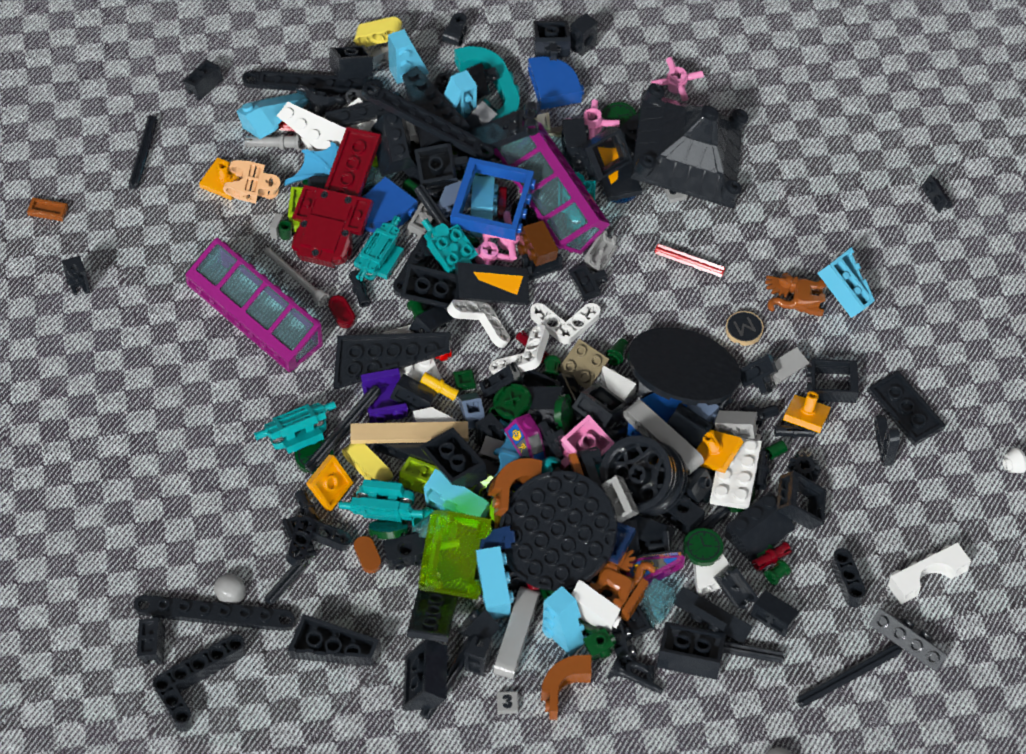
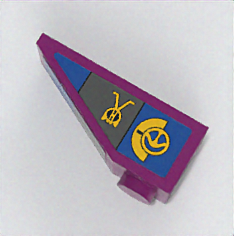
[504,413,546,460]
[621,555,685,593]

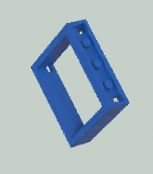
[450,157,537,241]

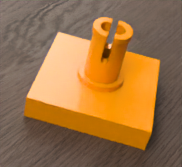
[199,157,241,200]
[783,391,831,433]
[696,429,743,473]
[306,455,354,511]

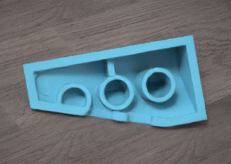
[236,93,309,139]

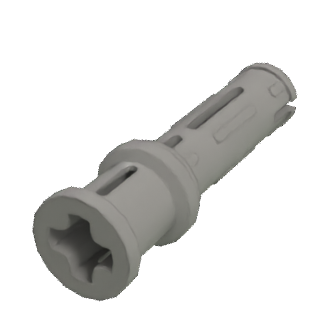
[245,134,301,150]

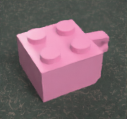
[559,415,614,470]

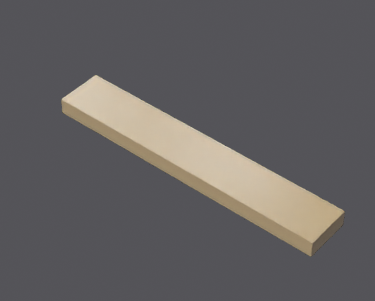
[350,421,469,444]

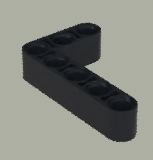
[153,634,246,732]

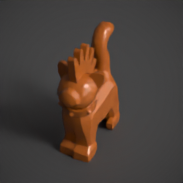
[765,273,825,316]
[589,546,656,609]

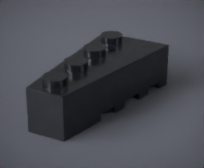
[287,614,381,666]

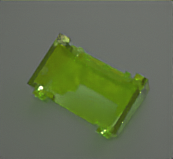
[418,510,492,600]

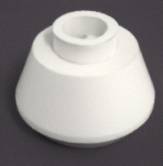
[1002,448,1026,473]

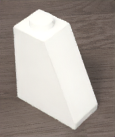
[693,553,730,597]
[571,580,621,633]

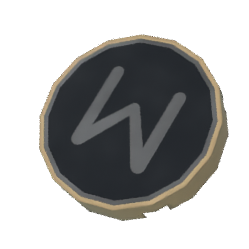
[725,311,764,346]

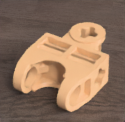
[223,160,280,204]

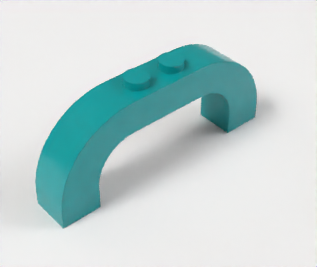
[454,46,519,121]

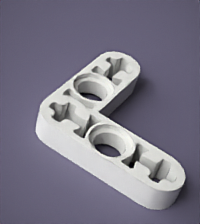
[447,300,510,348]
[530,303,600,344]
[489,325,549,375]

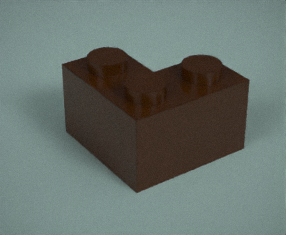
[518,220,558,266]

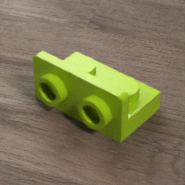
[399,456,438,495]

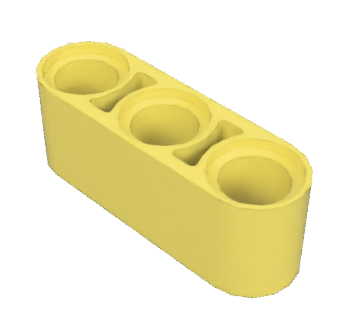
[354,17,402,47]
[342,444,393,482]

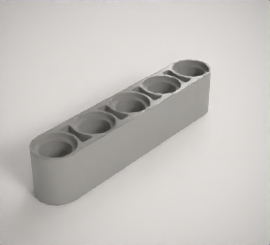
[623,400,704,475]
[493,586,540,679]

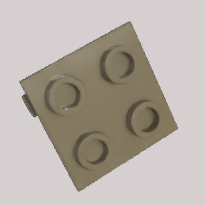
[558,339,610,389]

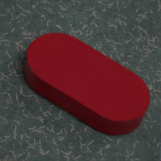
[498,187,507,220]
[328,295,355,328]

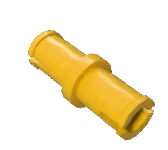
[420,372,459,401]

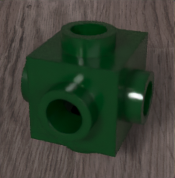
[583,628,616,661]

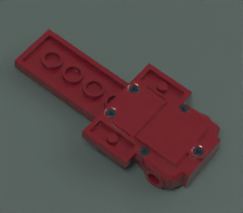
[291,127,382,268]

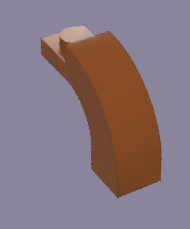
[488,458,542,517]
[541,655,591,720]

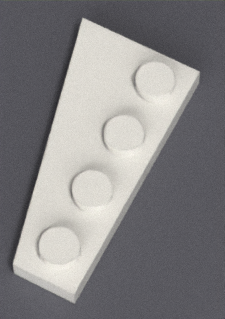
[277,102,346,151]

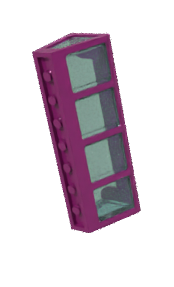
[494,122,610,254]
[185,238,323,373]

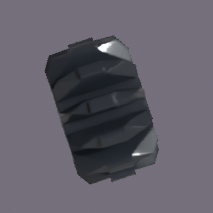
[787,453,821,482]

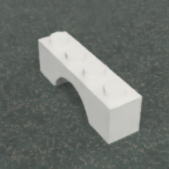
[888,543,971,604]

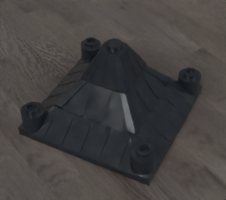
[631,83,749,209]

